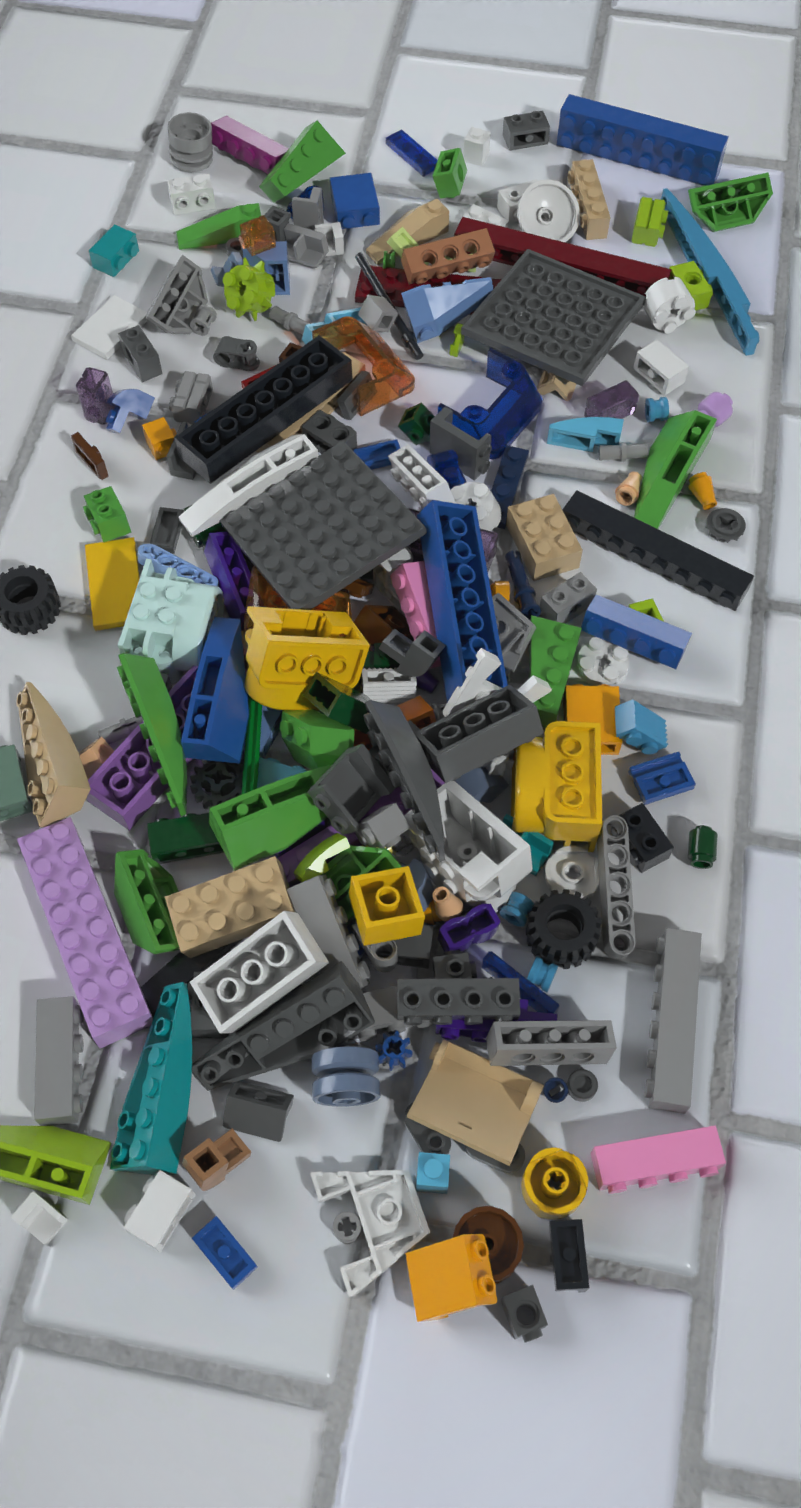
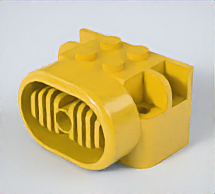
[245,606,370,711]
[511,721,602,852]

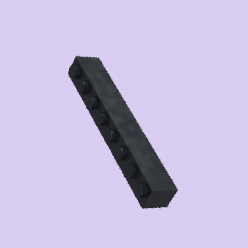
[562,490,754,611]

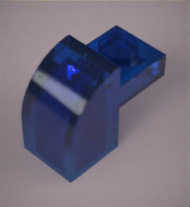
[427,449,467,490]

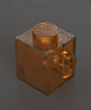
[239,215,276,256]

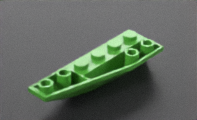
[634,410,717,529]
[117,653,188,816]
[209,764,333,871]

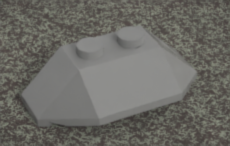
[146,255,208,335]

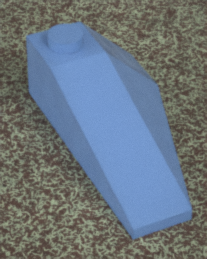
[401,277,493,343]

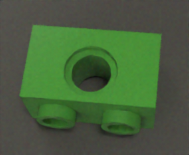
[432,148,467,199]

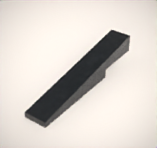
[141,939,243,1017]

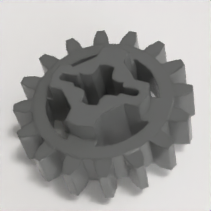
[190,760,244,809]

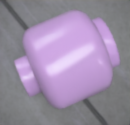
[698,392,733,427]

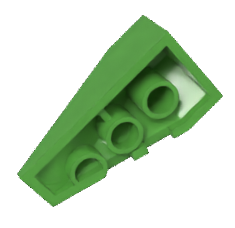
[176,203,263,250]

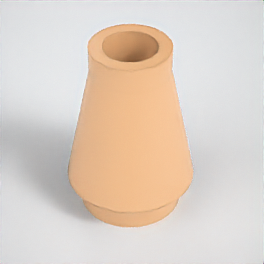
[615,472,642,506]
[432,887,463,922]

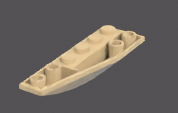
[16,682,91,827]

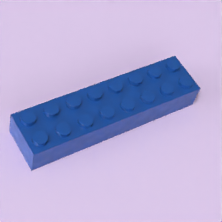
[556,94,729,186]
[417,500,508,703]

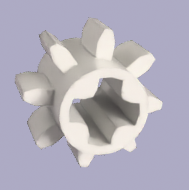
[482,750,515,776]

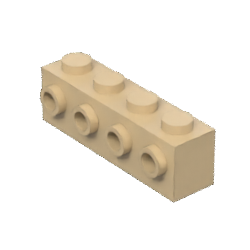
[568,159,610,240]

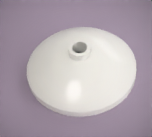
[517,180,580,242]

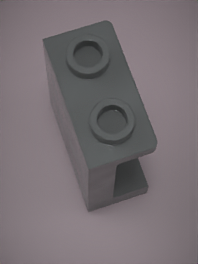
[430,406,492,481]
[308,744,395,835]

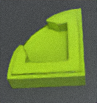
[449,323,465,357]

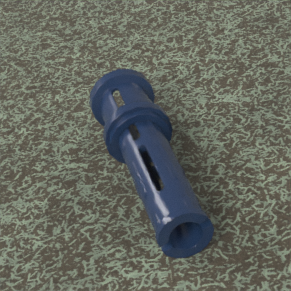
[505,550,541,620]

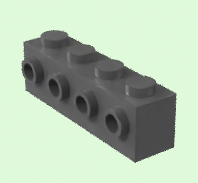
[397,978,520,1025]

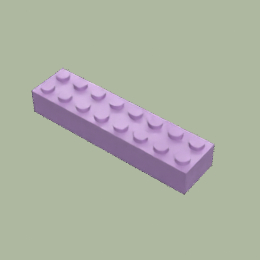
[17,817,153,1049]

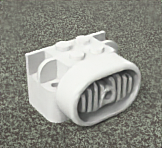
[404,781,533,912]

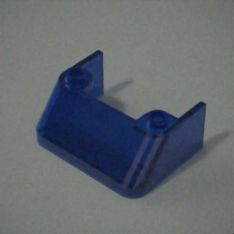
[438,348,542,459]

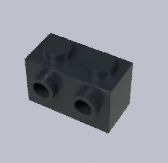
[611,803,674,873]

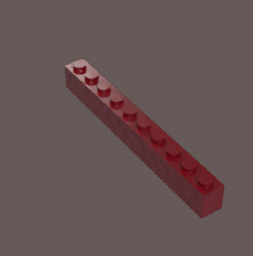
[454,217,671,297]

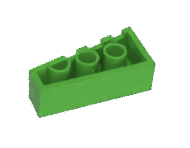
[259,120,346,202]

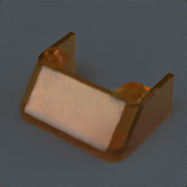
[312,316,415,416]

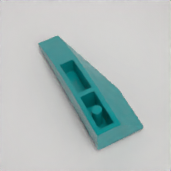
[110,982,192,1176]

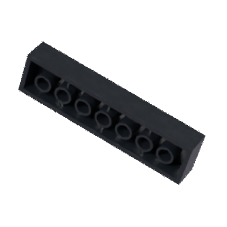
[174,335,353,484]

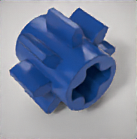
[375,1031,413,1071]

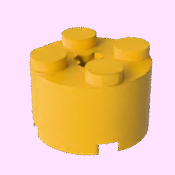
[521,1147,588,1220]

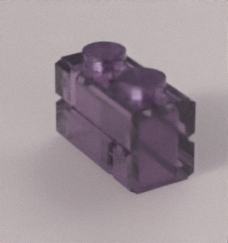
[75,367,115,425]
[584,380,639,419]

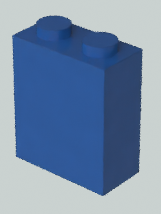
[330,173,380,229]

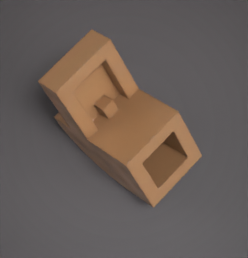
[182,1128,251,1191]

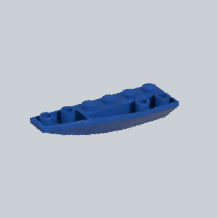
[181,617,249,764]

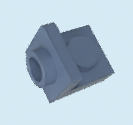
[211,251,243,287]

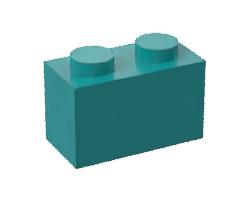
[89,224,139,277]

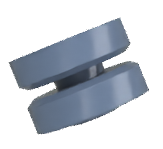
[312,1046,381,1107]

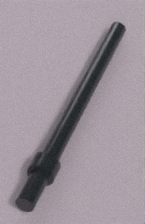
[355,252,423,360]

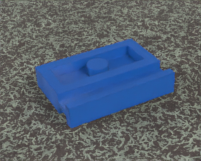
[628,752,696,805]

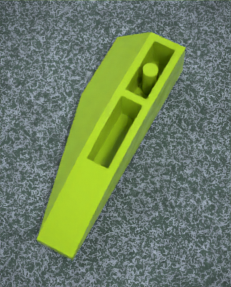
[0,1125,112,1205]

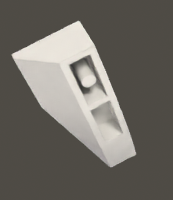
[179,434,318,537]

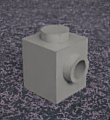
[358,295,399,332]

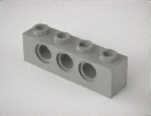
[486,1020,617,1066]

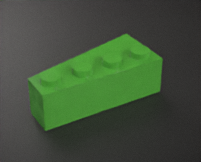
[528,615,582,728]

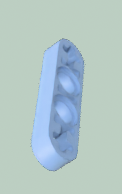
[137,544,218,586]

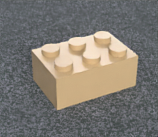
[506,494,583,581]

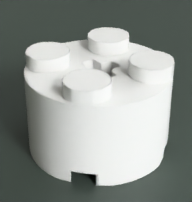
[643,277,696,334]
[451,482,501,538]

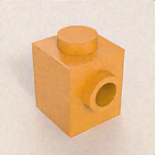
[142,417,177,460]

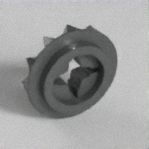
[705,508,746,543]

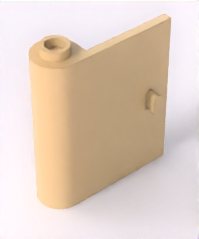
[407,1039,544,1166]

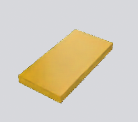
[85,537,140,631]

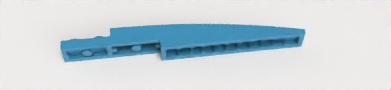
[661,188,759,356]

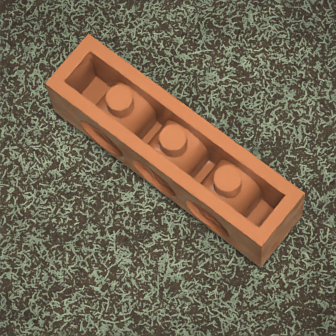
[401,228,495,284]

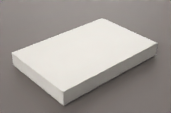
[71,295,148,360]

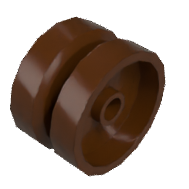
[453,1206,524,1285]

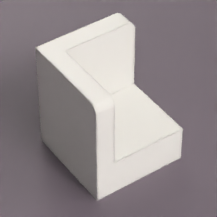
[314,222,344,257]
[11,1191,68,1245]

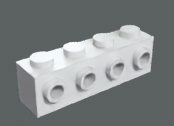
[388,444,456,509]

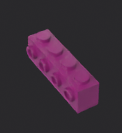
[211,116,289,175]

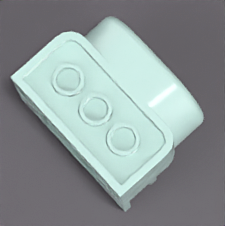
[118,559,224,684]

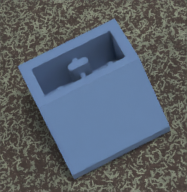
[242,241,290,295]

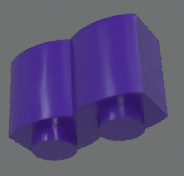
[437,904,501,953]

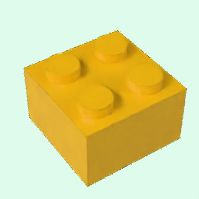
[349,866,425,946]

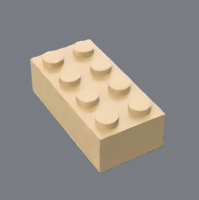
[165,856,296,958]

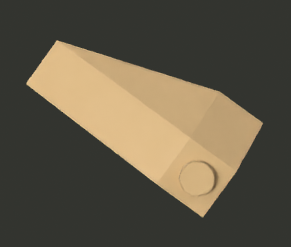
[366,199,449,265]

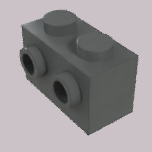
[502,111,550,151]

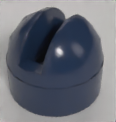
[543,1077,569,1103]

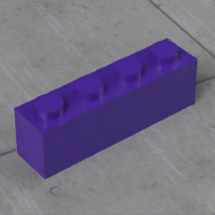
[204,531,264,631]

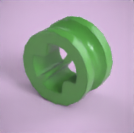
[383,251,396,269]

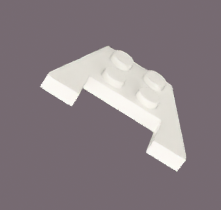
[442,648,552,717]
[310,1170,430,1298]

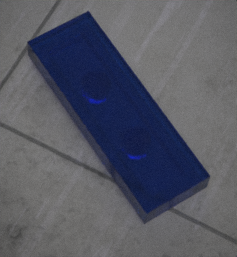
[386,129,438,177]
[482,951,560,1014]

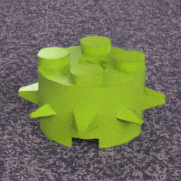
[223,257,275,321]

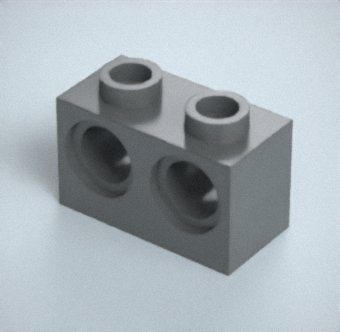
[302,410,357,454]

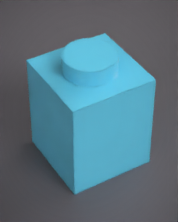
[416,1152,450,1194]

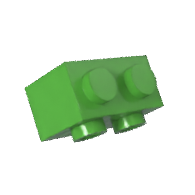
[83,486,132,542]

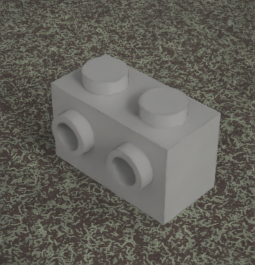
[355,803,411,849]

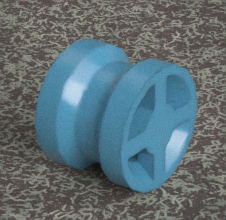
[645,397,669,422]
[499,892,534,927]
[526,956,558,992]

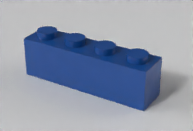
[581,594,692,669]

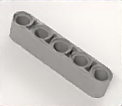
[597,815,636,959]

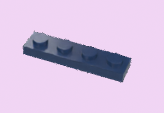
[491,445,529,529]

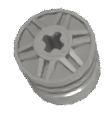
[168,112,213,172]

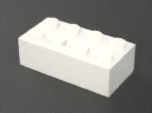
[190,911,329,1034]

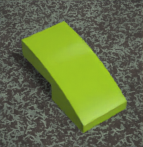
[293,833,350,882]

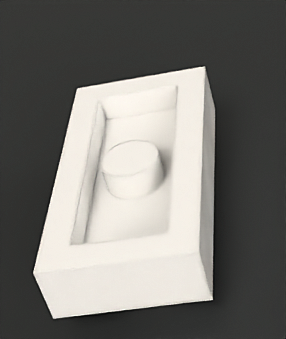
[462,204,509,228]

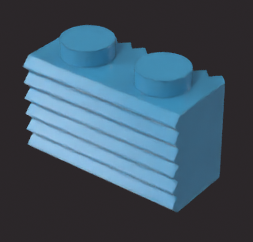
[614,699,668,754]

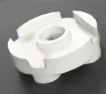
[576,637,629,686]
[544,846,599,900]

